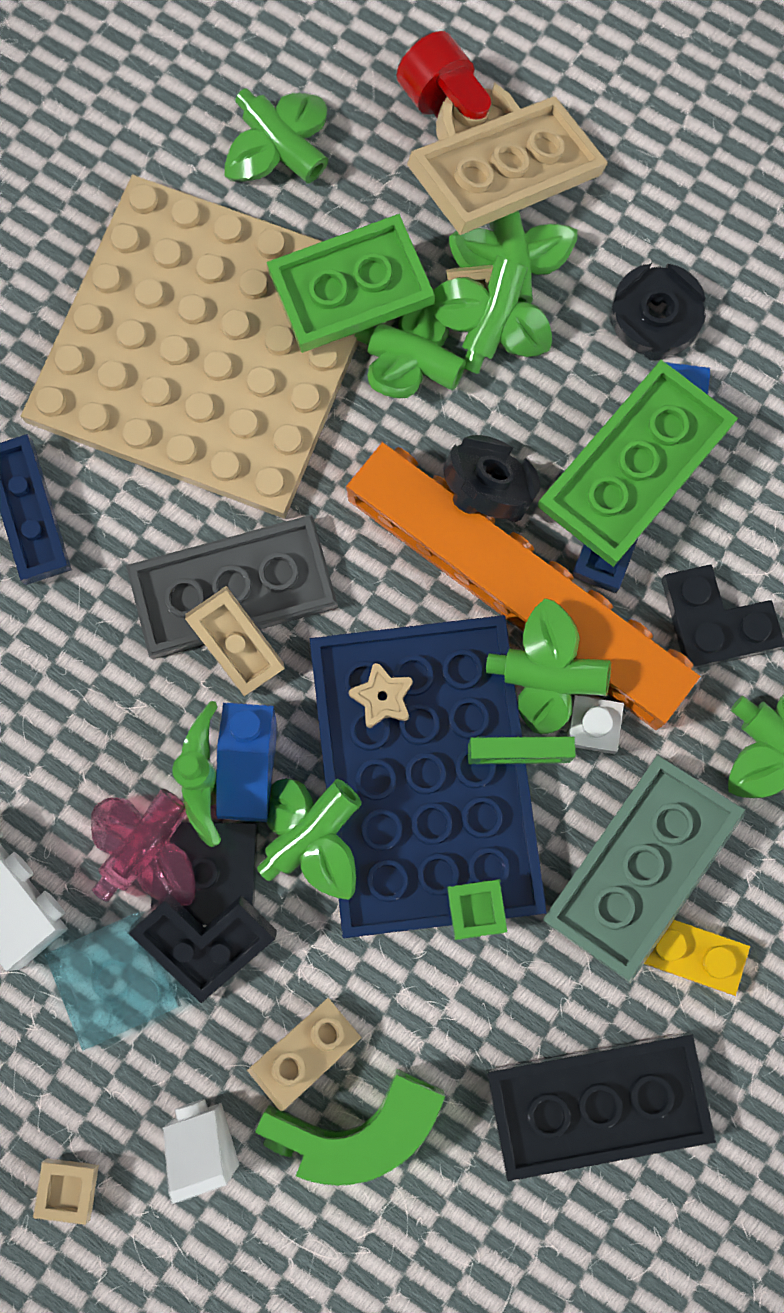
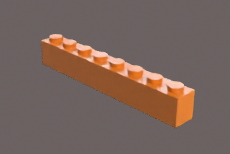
[346,442,701,730]

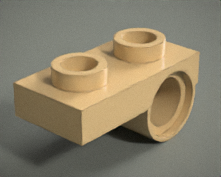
[247,998,362,1112]

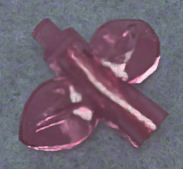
[91,788,195,905]

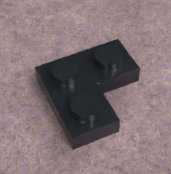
[661,564,784,670]
[128,892,277,1003]

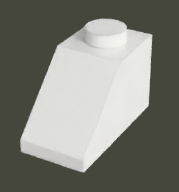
[163,1099,240,1204]

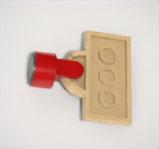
[396,31,608,235]

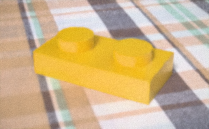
[644,920,750,996]

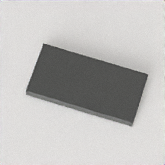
[126,514,338,660]

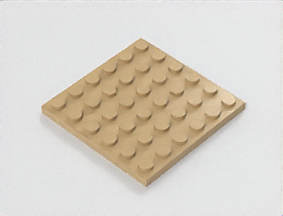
[21,174,359,519]

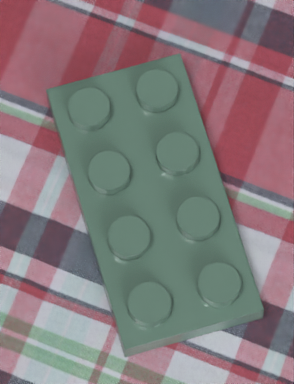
[543,755,745,983]

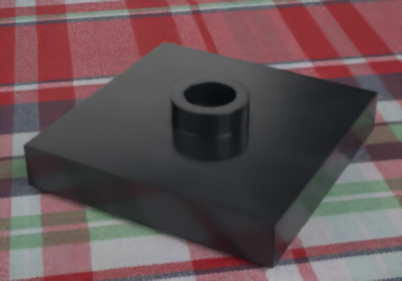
[151,821,258,925]

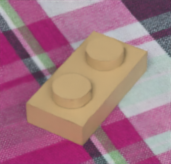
[185,586,285,696]

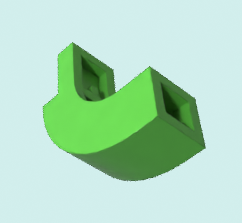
[255,1069,445,1186]

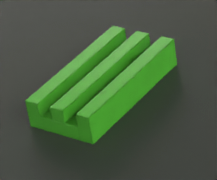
[468,737,576,764]

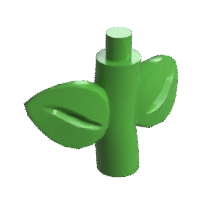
[224,88,328,183]
[449,211,578,304]
[429,255,552,374]
[354,306,466,399]
[486,598,611,734]
[728,694,784,798]
[172,701,221,847]
[257,778,361,900]

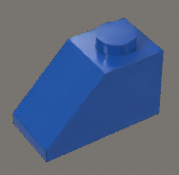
[216,703,278,822]

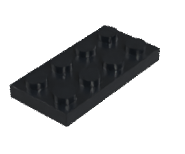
[486,1032,716,1182]

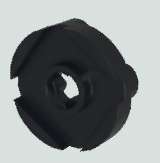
[609,263,706,361]
[443,435,540,522]

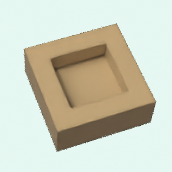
[33,1158,99,1225]

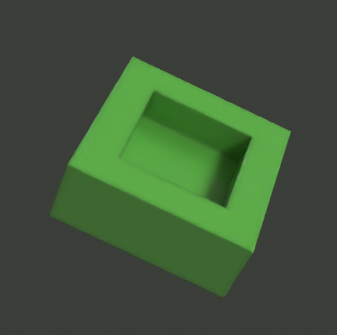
[447,880,507,940]

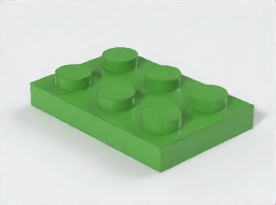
[266,214,435,353]

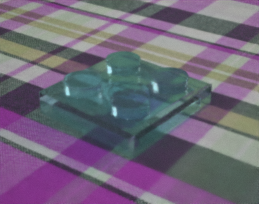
[44,911,181,1051]

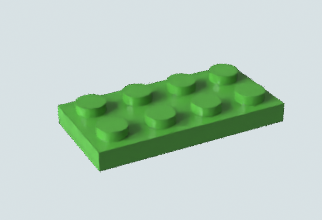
[537,360,738,567]

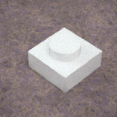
[567,695,624,754]

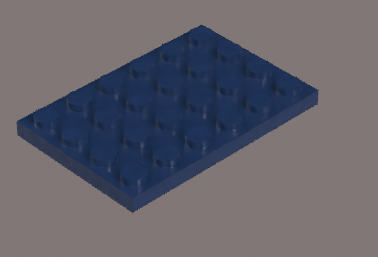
[309,615,547,939]

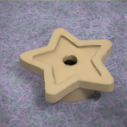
[348,663,413,728]

